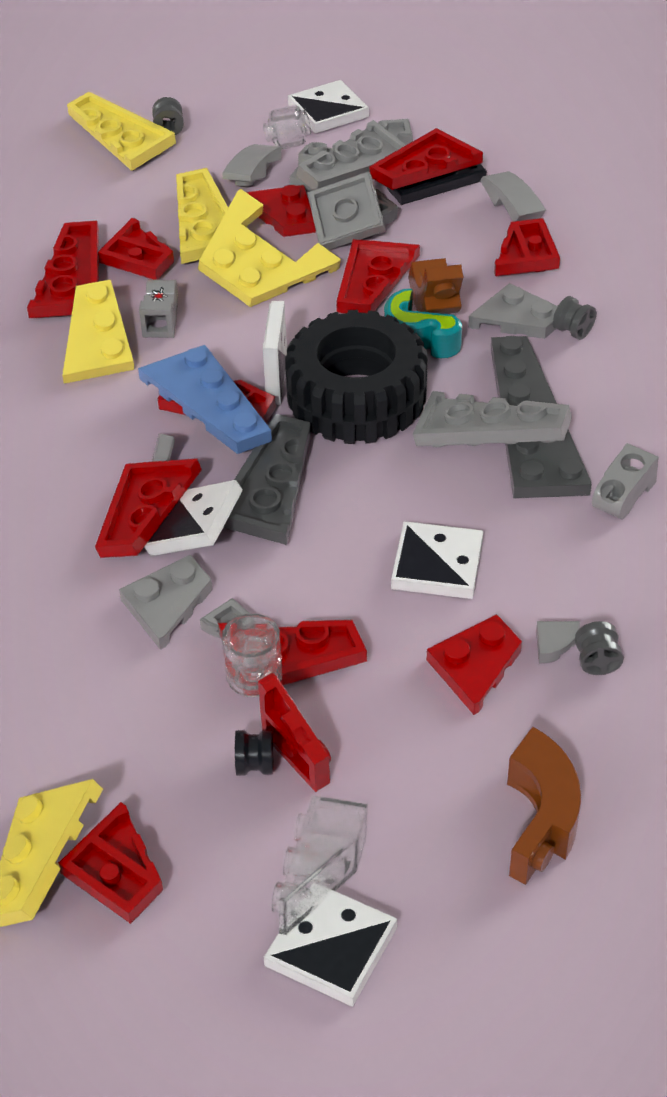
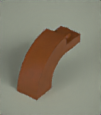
[408,258,464,314]
[507,726,581,885]

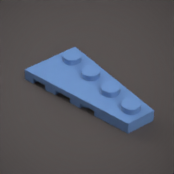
[138,345,272,454]

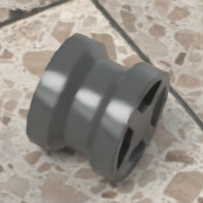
[152,97,184,135]
[553,296,597,340]
[575,621,624,675]

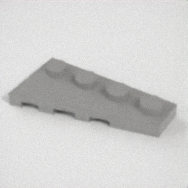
[413,391,572,447]

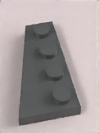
[223,414,311,545]

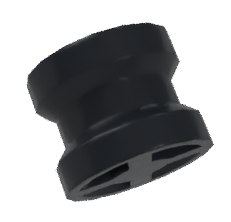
[235,729,274,776]

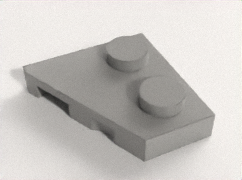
[468,283,558,339]
[119,555,212,650]

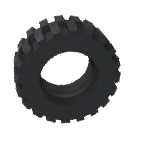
[285,310,428,444]

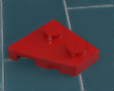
[246,185,316,237]
[98,218,174,280]
[494,218,560,276]
[426,614,522,715]
[258,672,331,792]
[58,802,163,924]

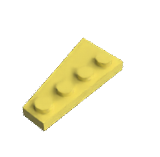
[67,92,176,171]
[176,168,228,264]

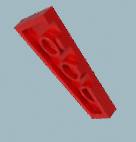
[27,220,99,318]

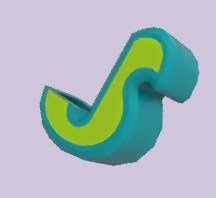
[384,289,462,359]

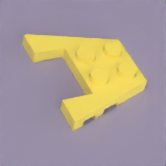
[198,189,341,307]

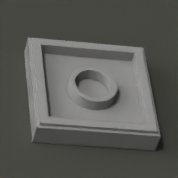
[307,171,386,250]

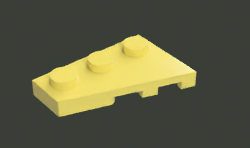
[62,279,134,384]
[0,779,103,927]

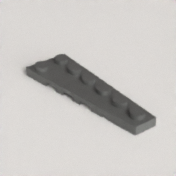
[491,336,592,499]

